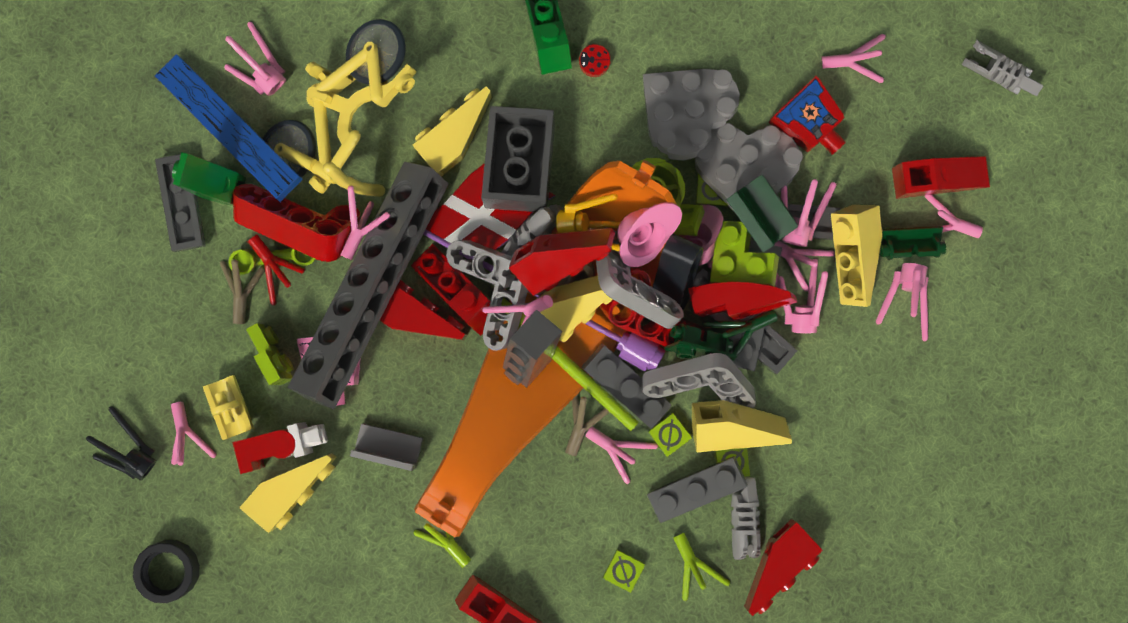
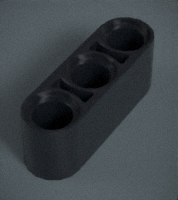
[653,233,704,310]

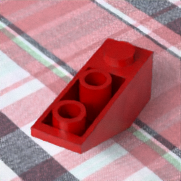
[892,156,990,199]
[509,228,615,296]
[411,244,491,336]
[380,280,467,340]
[744,519,823,616]

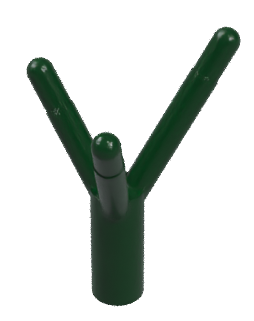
[702,310,778,361]

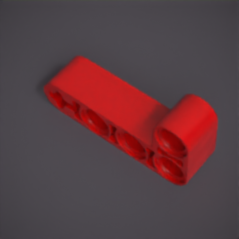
[233,184,360,262]
[601,267,707,346]

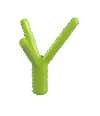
[414,523,471,568]
[673,533,730,601]

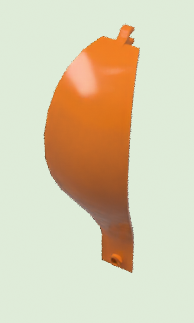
[414,160,677,537]

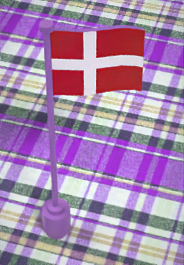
[423,164,666,371]

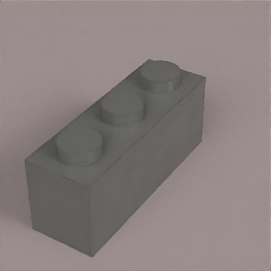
[503,310,562,388]

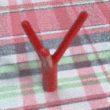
[247,234,305,306]

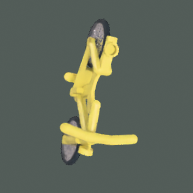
[262,19,417,197]

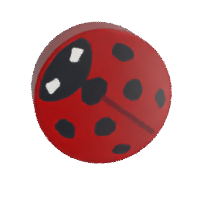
[579,44,610,77]

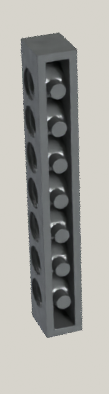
[287,162,449,410]

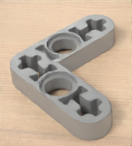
[596,227,684,329]
[446,240,528,351]
[642,353,756,408]

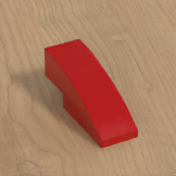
[688,282,797,320]
[455,575,542,623]

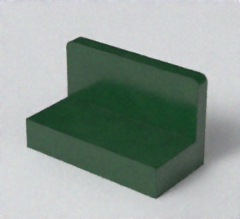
[726,175,798,252]

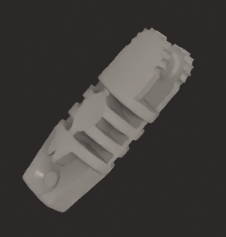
[962,40,1043,96]
[501,204,563,257]
[731,477,761,560]

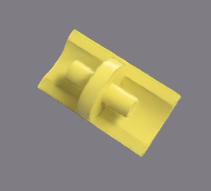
[203,375,255,440]

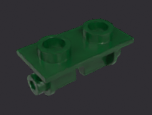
[879,226,946,260]
[664,323,737,360]

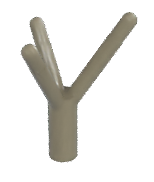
[220,259,265,324]
[565,394,609,456]

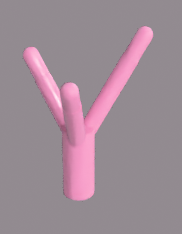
[822,34,886,83]
[340,186,390,260]
[925,195,983,238]
[774,241,835,291]
[482,295,553,326]
[171,402,217,466]
[585,426,658,484]

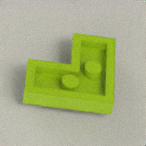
[710,221,779,287]
[246,323,294,385]

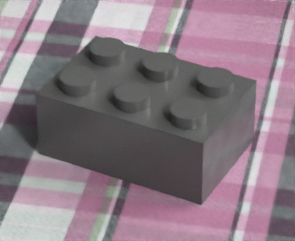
[481,106,555,212]

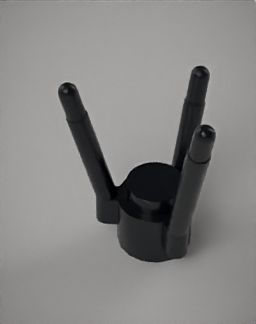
[86,406,157,481]

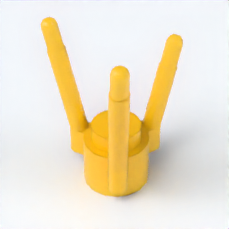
[556,193,620,251]

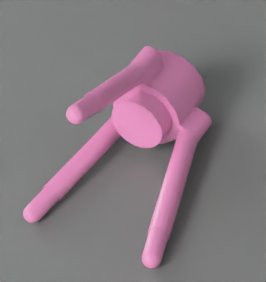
[224,22,286,96]
[781,179,836,247]
[777,259,828,334]
[876,263,929,341]

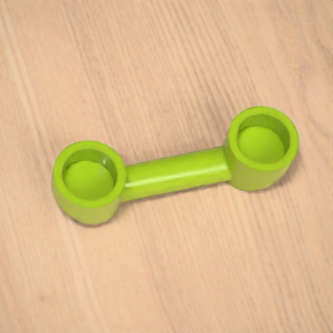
[229,248,316,275]

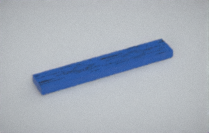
[155,54,303,202]

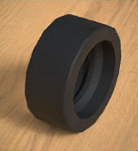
[133,540,200,604]

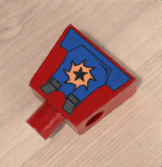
[768,76,846,155]

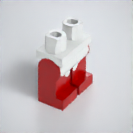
[232,422,328,474]

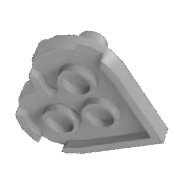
[643,69,740,161]
[694,123,803,211]

